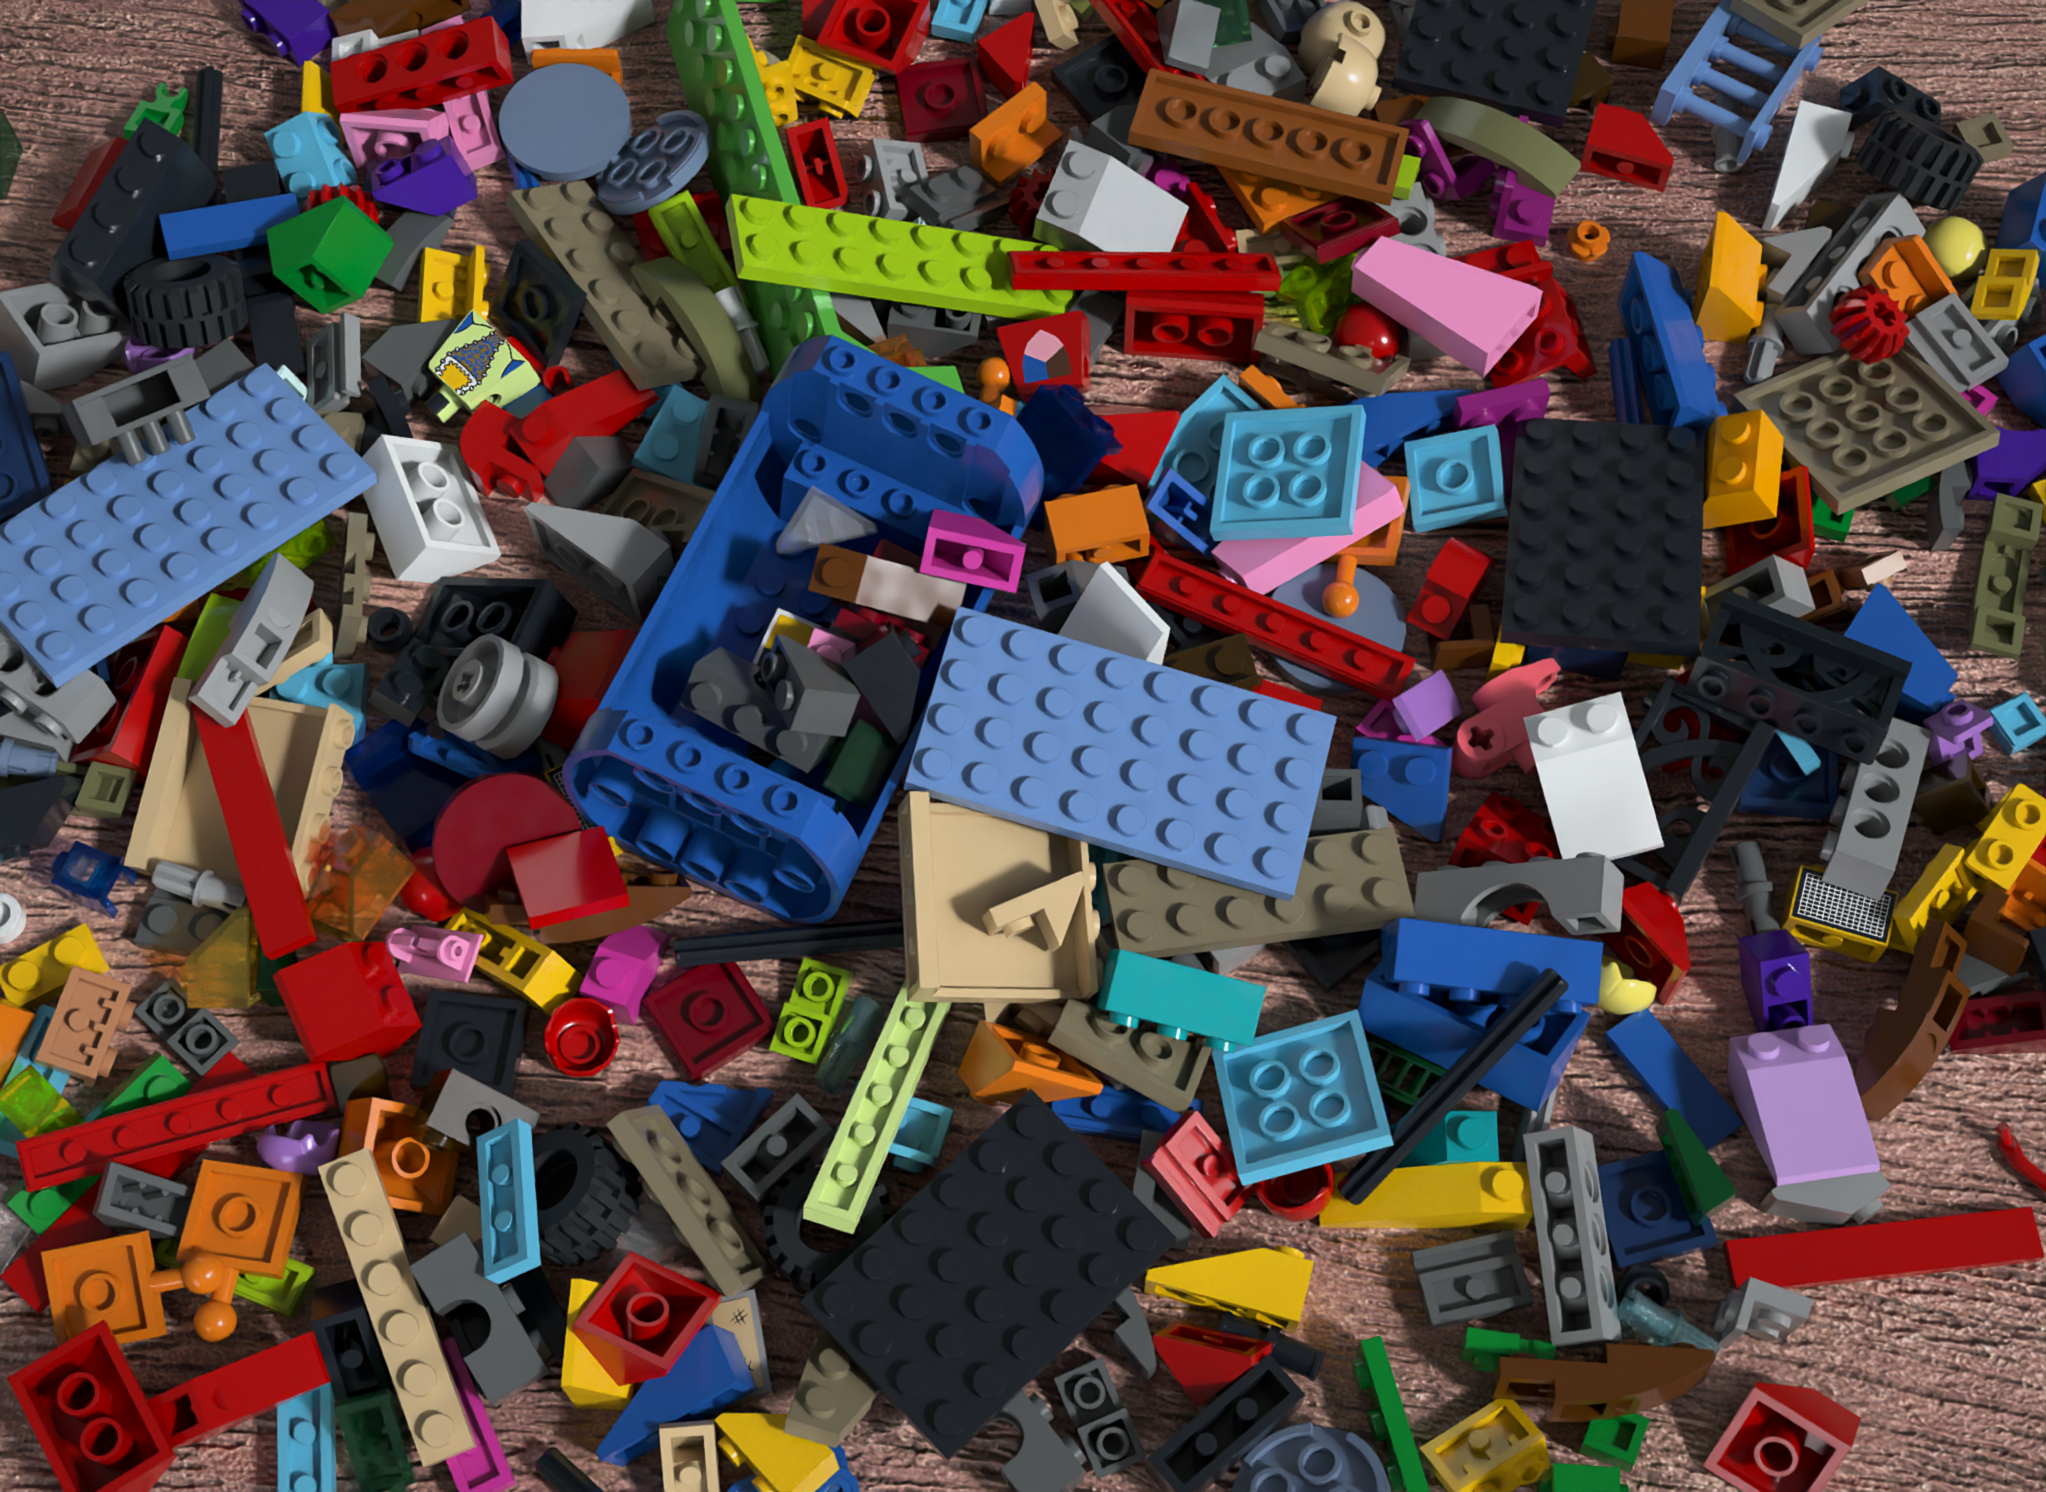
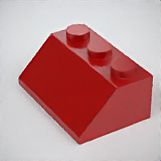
[1124,290,1265,364]
[68,624,190,784]
[7,1319,177,1492]

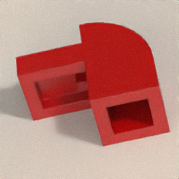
[460,399,546,503]
[1405,537,1498,641]

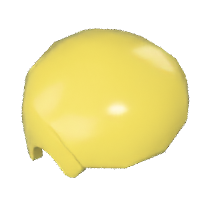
[1922,216,1989,283]
[1595,954,1656,1015]

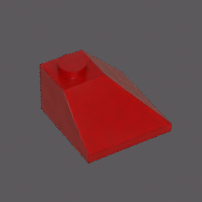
[816,0,931,75]
[1046,404,1181,490]
[1596,881,1691,1007]
[1702,1382,1861,1492]

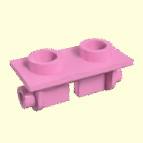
[383,925,483,983]

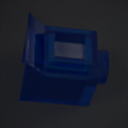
[50,841,139,919]

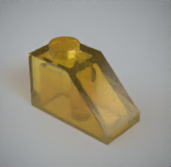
[180,902,262,1009]

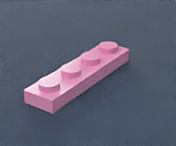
[421,15,507,171]

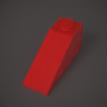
[508,368,660,477]

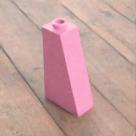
[1351,236,1543,378]
[1211,460,1405,595]

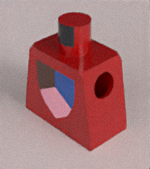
[997,310,1090,424]

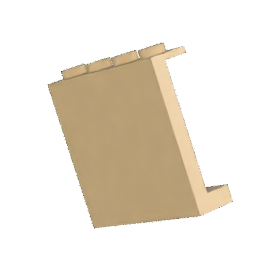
[123,677,355,904]
[897,791,1104,1004]

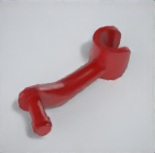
[507,336,575,397]
[1996,1122,2046,1193]

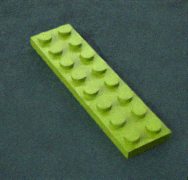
[725,194,1077,321]

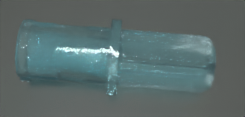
[814,996,885,1094]
[1617,1289,1720,1361]

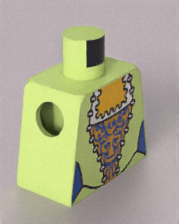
[425,309,541,423]

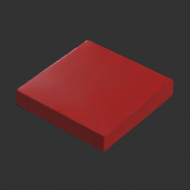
[506,825,630,930]

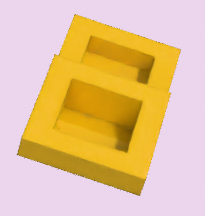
[1970,249,2040,320]

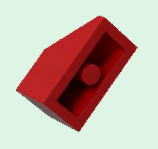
[1580,102,1674,192]

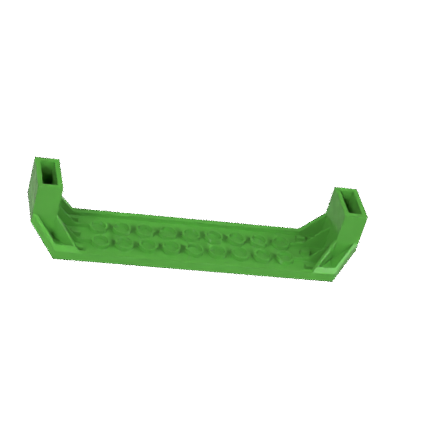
[665,0,965,394]

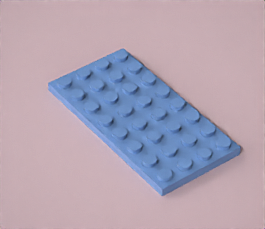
[0,363,378,688]
[903,606,1337,902]

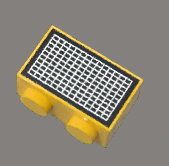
[1779,865,1899,964]

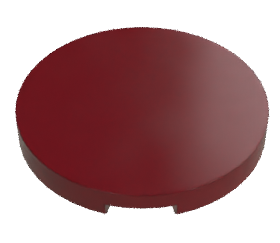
[432,772,582,915]

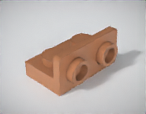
[34,966,137,1088]

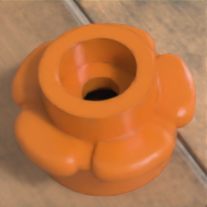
[1566,220,1610,262]

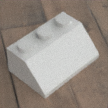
[362,434,501,584]

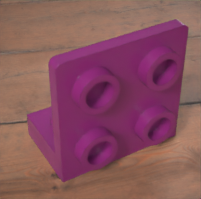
[1488,115,1555,247]
[1450,378,1551,497]

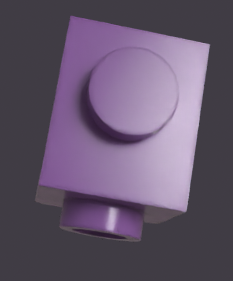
[1923,699,1994,767]

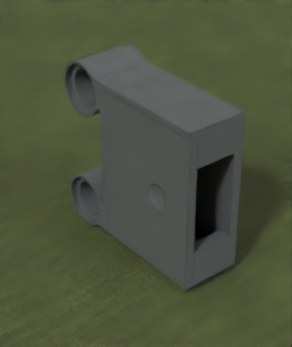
[60,352,211,466]

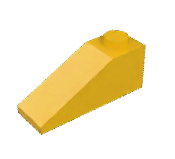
[444,906,585,1016]
[1144,1246,1314,1334]

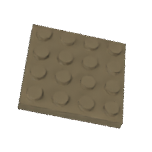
[1732,342,2000,516]

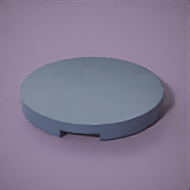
[499,63,632,182]
[595,110,713,215]
[1269,563,1406,697]
[1231,1422,1391,1492]

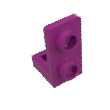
[1397,119,1497,200]

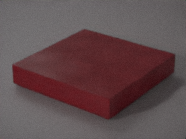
[893,56,989,144]
[1279,196,1401,264]
[641,962,777,1084]

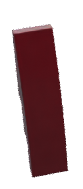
[1949,990,2046,1054]

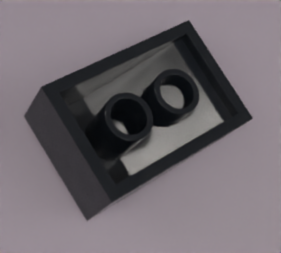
[406,577,578,662]

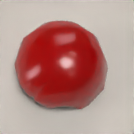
[1334,301,1402,361]
[394,847,464,922]
[543,997,620,1078]
[1255,1163,1334,1223]

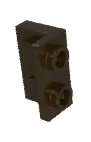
[1162,632,1263,692]

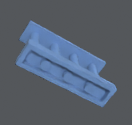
[1649,0,1825,164]

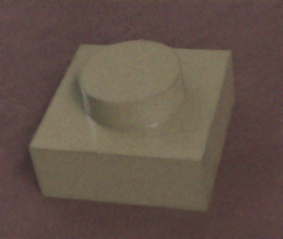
[1951,112,2014,164]

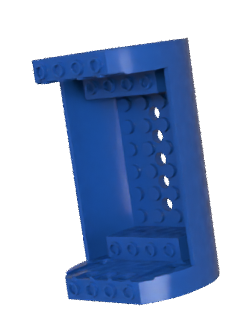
[562,335,1044,924]

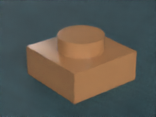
[1838,550,1907,592]

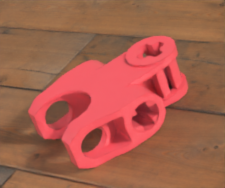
[1451,658,1561,780]

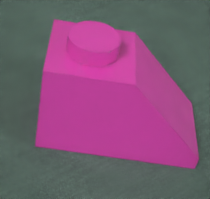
[919,509,1026,593]
[579,925,671,1026]

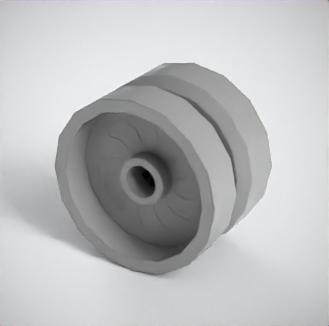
[437,633,559,760]

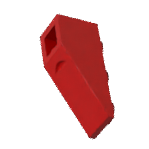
[149,1331,331,1449]

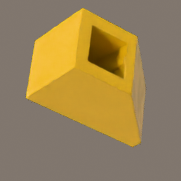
[714,1413,840,1492]

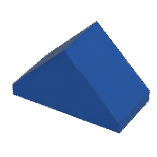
[1143,467,1222,560]

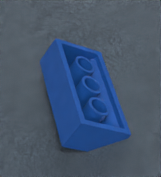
[1617,251,1728,433]
[1380,918,1603,1015]
[1358,961,1591,1113]

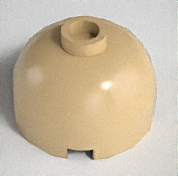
[1298,0,1386,76]
[1301,32,1382,117]

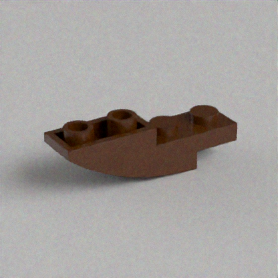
[329,0,472,39]
[483,868,691,944]
[1853,919,1971,1122]
[1492,1339,1715,1422]

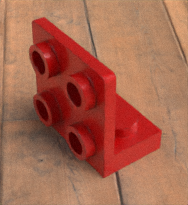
[1489,277,1598,389]
[1447,792,1562,926]

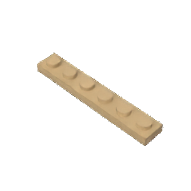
[317,1147,477,1468]

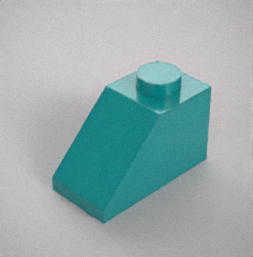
[1389,1111,1499,1168]

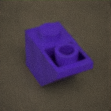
[239,0,336,67]
[371,135,478,216]
[1964,426,2046,501]
[1738,929,1813,1033]

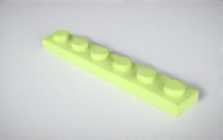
[803,978,952,1234]

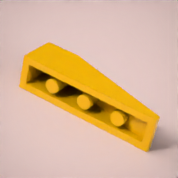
[1318,1162,1534,1230]

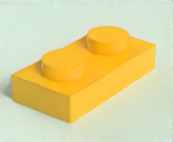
[0,923,110,1011]

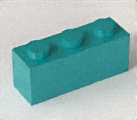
[1095,949,1266,1054]

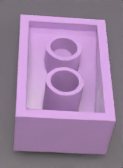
[1726,1023,1880,1186]

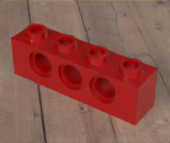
[330,15,513,114]

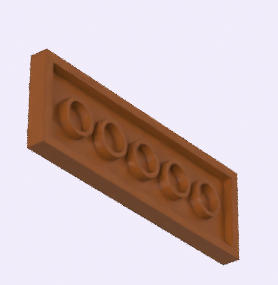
[1128,68,1410,206]

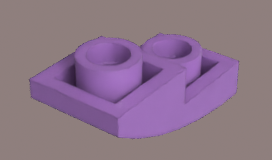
[1392,669,1465,742]

